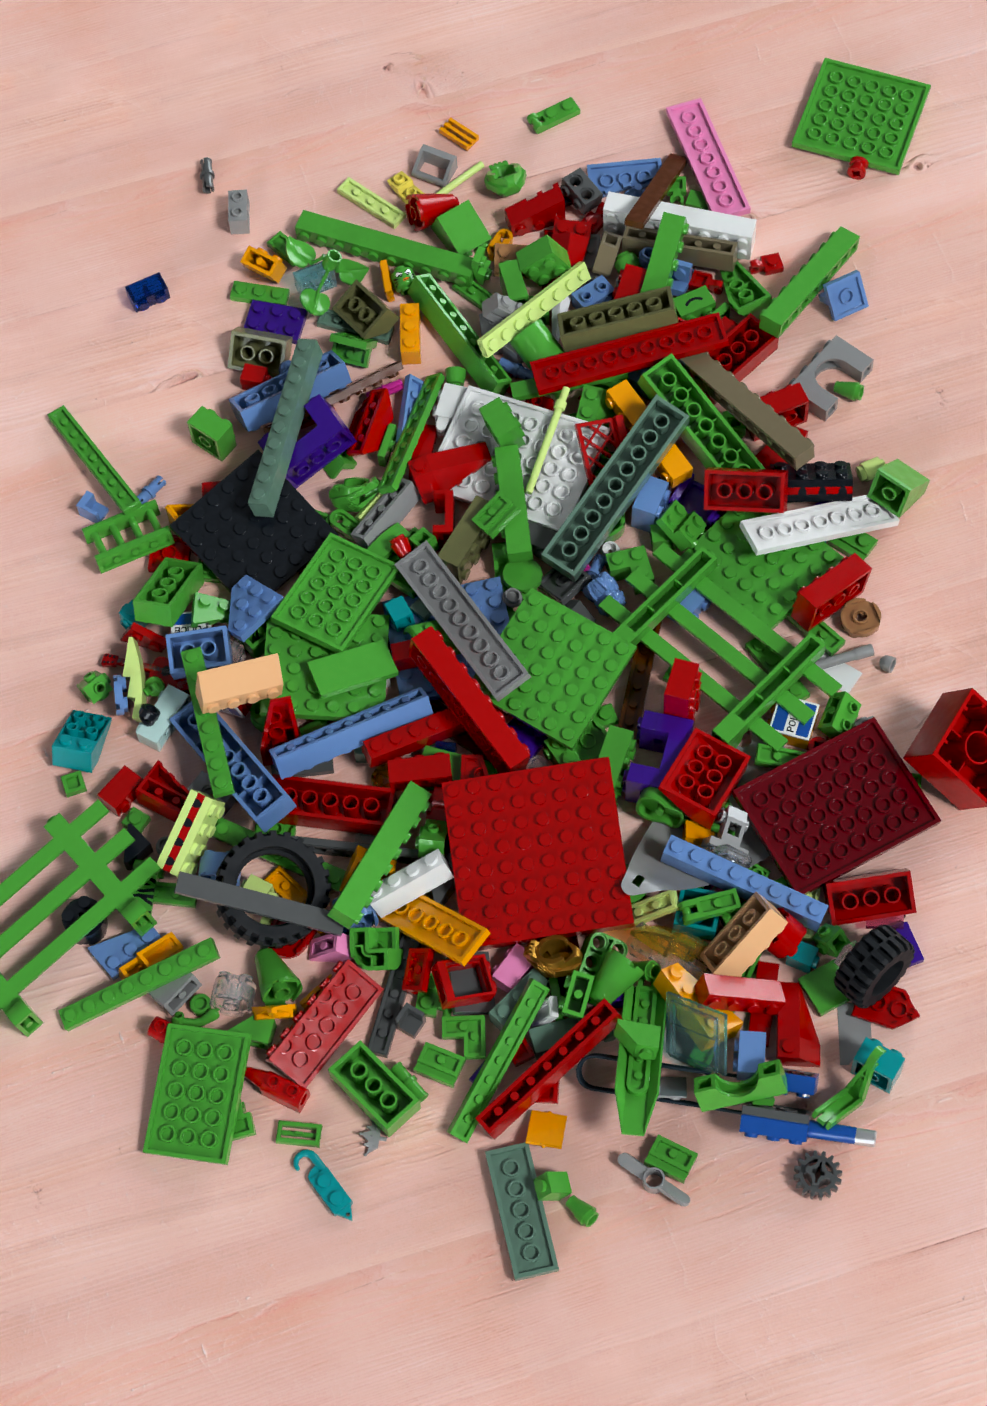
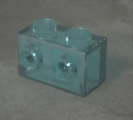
[293,261,337,294]

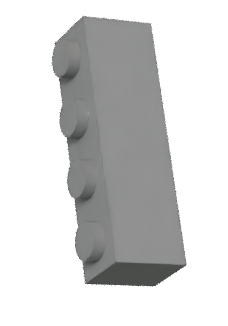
[351,478,421,549]

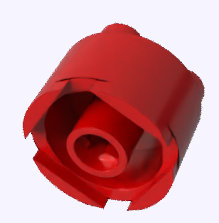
[766,908,807,958]

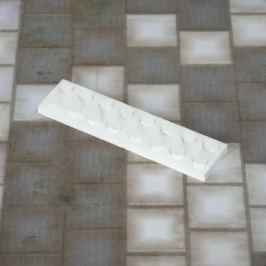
[739,494,900,556]

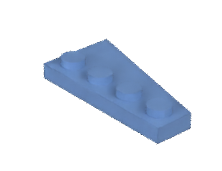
[587,158,662,198]

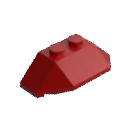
[346,388,394,456]

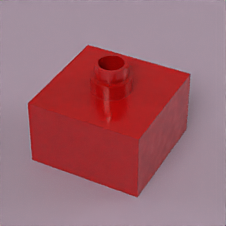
[903,688,987,810]

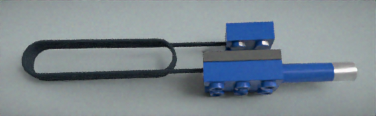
[576,1053,877,1148]

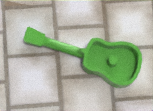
[635,787,735,836]

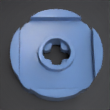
[113,674,129,716]

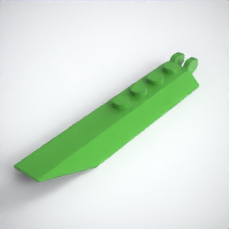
[614,978,667,1136]

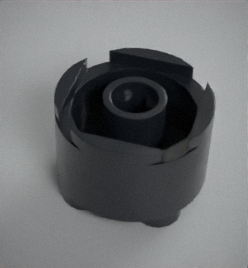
[61,896,108,945]

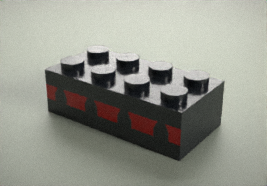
[770,461,853,502]

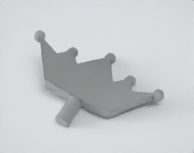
[359,1119,387,1156]

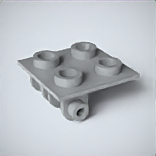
[657,1077,687,1100]

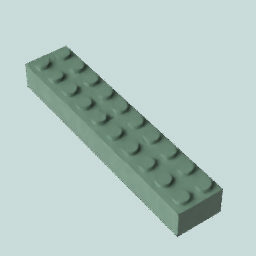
[541,394,689,582]

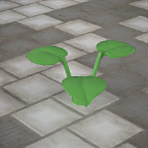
[285,236,369,316]

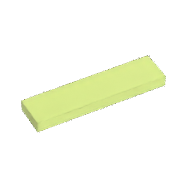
[337,177,406,229]

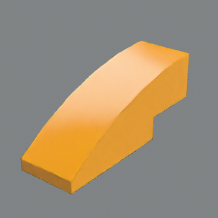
[119,931,184,980]

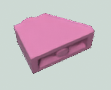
[308,933,354,963]

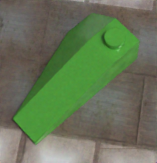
[720,261,772,320]

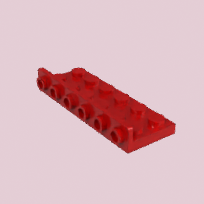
[265,959,384,1088]

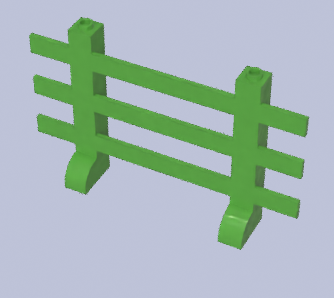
[598,543,842,752]
[0,799,161,1037]

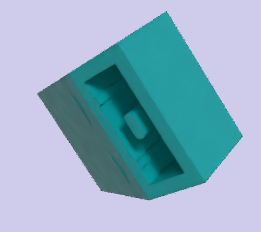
[52,710,112,773]

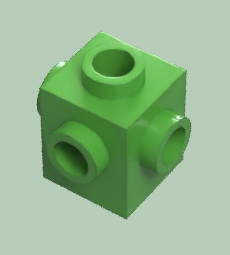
[76,670,113,704]
[812,923,851,958]

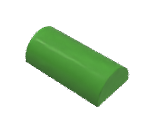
[510,319,577,402]

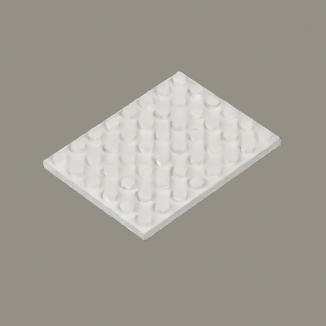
[438,385,611,531]

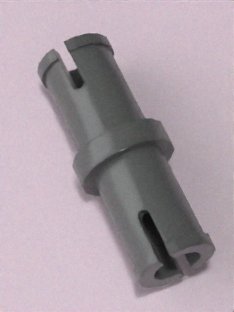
[200,157,215,194]

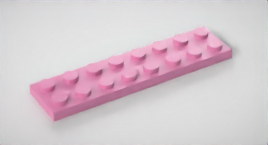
[666,98,751,216]

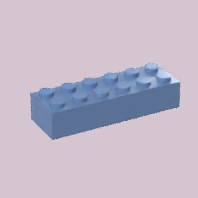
[229,350,352,432]

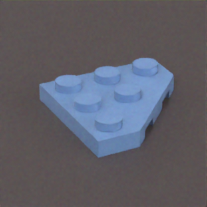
[228,575,284,643]

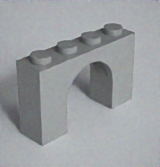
[788,335,874,421]

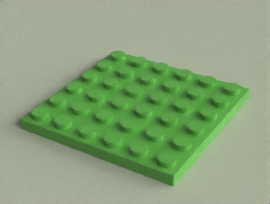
[792,58,931,175]
[681,511,844,630]
[472,587,637,751]
[260,614,389,721]

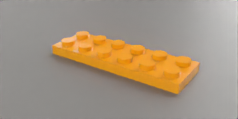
[376,895,490,967]

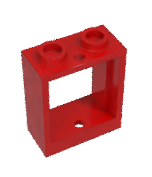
[431,954,497,1010]

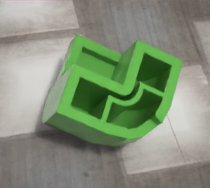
[349,927,403,971]

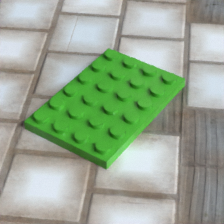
[271,532,399,653]
[143,1023,252,1165]

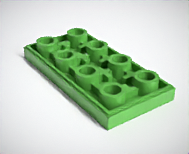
[307,639,399,699]

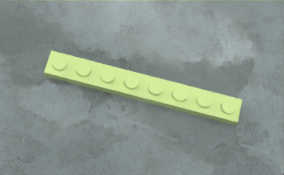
[477,261,591,358]

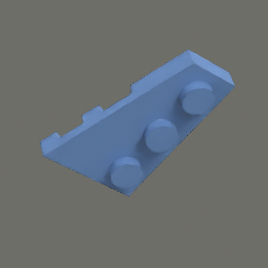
[87,927,162,981]

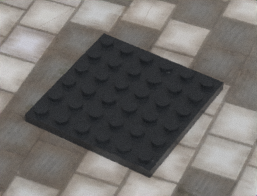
[169,449,339,593]

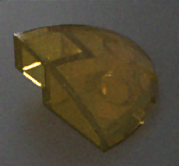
[630,925,709,962]

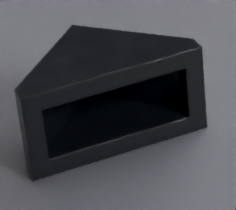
[124,824,154,870]

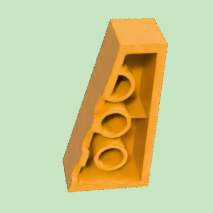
[653,962,744,1051]

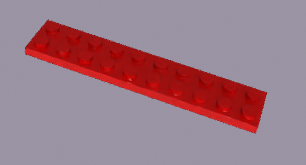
[530,312,729,396]

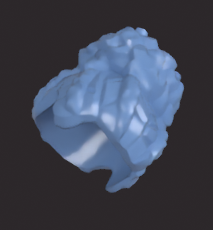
[583,571,627,617]

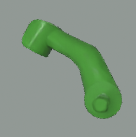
[171,1006,221,1027]

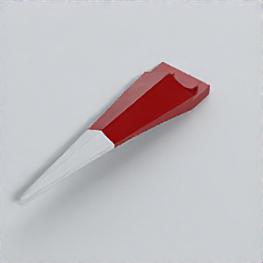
[552,219,592,342]

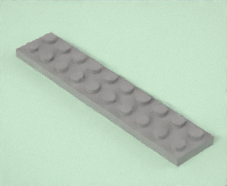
[394,540,531,702]

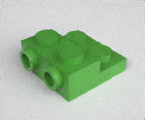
[656,499,707,552]

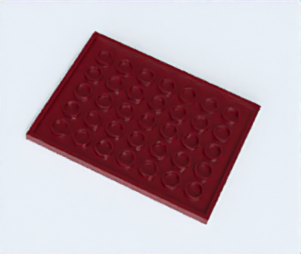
[732,717,941,895]

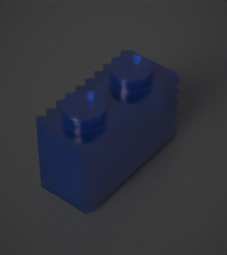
[125,272,170,312]

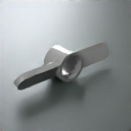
[618,1153,690,1207]

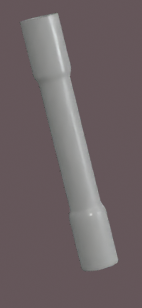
[815,644,874,670]

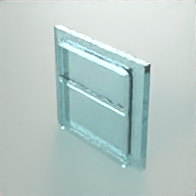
[666,992,727,1076]

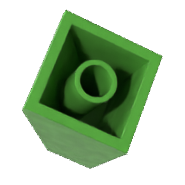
[431,200,492,257]
[867,459,930,518]

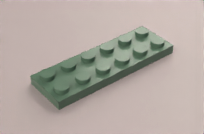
[485,1142,559,1281]

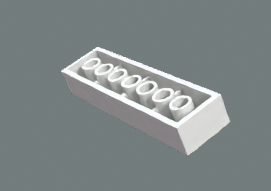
[603,191,757,260]

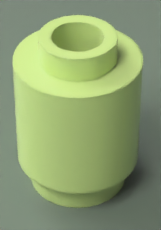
[856,457,885,482]

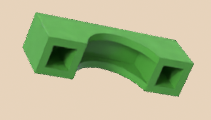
[694,1059,788,1112]

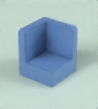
[76,491,109,523]

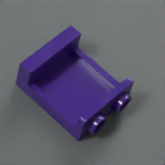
[668,473,722,530]

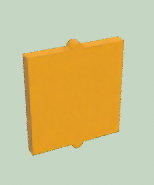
[525,1110,567,1149]

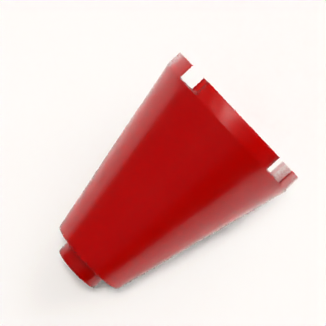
[405,194,459,232]

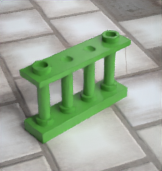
[82,499,175,574]

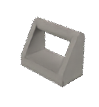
[411,144,458,187]

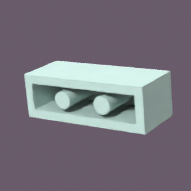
[136,684,191,752]

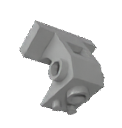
[701,805,749,862]

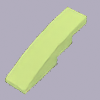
[123,637,147,722]

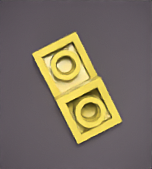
[387,171,425,204]

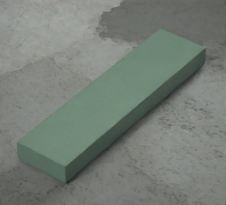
[316,309,395,345]

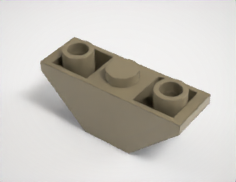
[592,230,622,278]

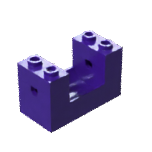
[258,394,357,489]
[622,710,694,803]

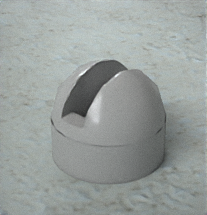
[879,655,896,673]

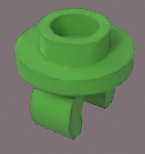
[143,676,165,697]

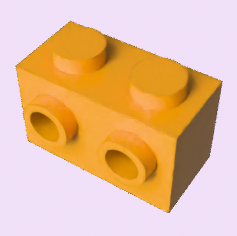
[240,246,287,284]

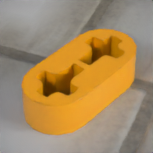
[487,229,513,262]

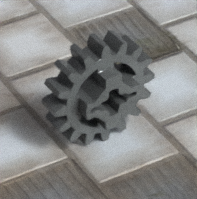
[793,1151,842,1200]

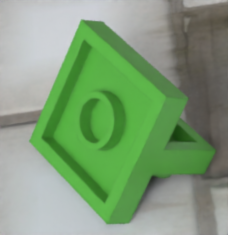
[329,332,378,368]

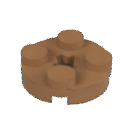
[840,598,881,638]

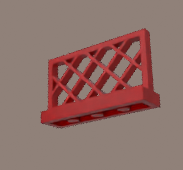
[574,414,627,487]

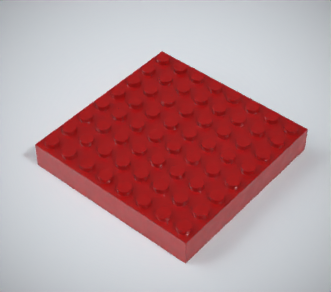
[441,757,635,951]

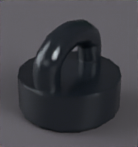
[139,704,161,726]

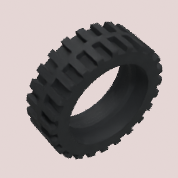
[216,830,331,949]

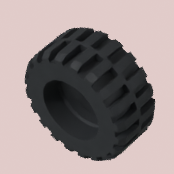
[834,925,915,1008]

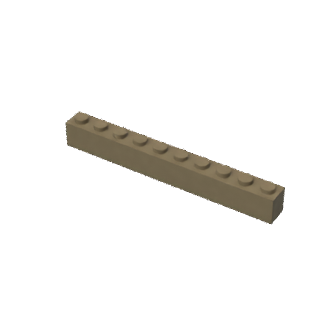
[678,352,815,471]

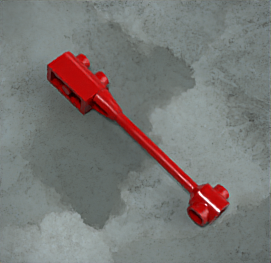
[147,1016,310,1113]

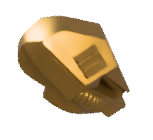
[523,935,583,978]

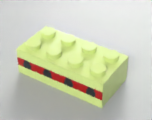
[157,789,225,877]

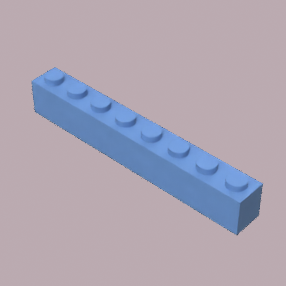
[269,687,433,780]
[661,834,829,932]

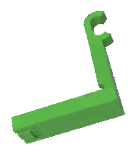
[811,1046,886,1130]

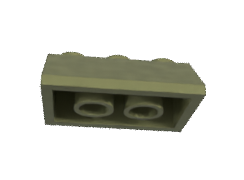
[332,280,400,340]
[227,327,293,377]

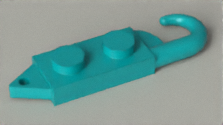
[293,1149,353,1221]

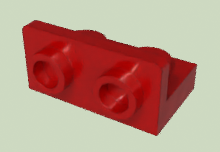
[402,948,434,995]

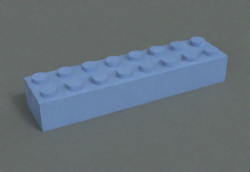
[169,701,297,833]

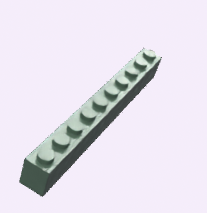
[248,339,323,517]

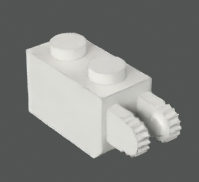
[432,383,467,439]

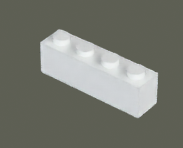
[370,849,454,918]

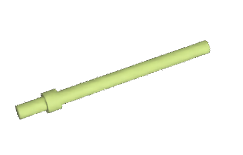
[525,386,570,495]

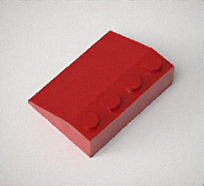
[658,727,751,829]

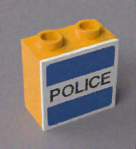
[767,699,820,750]

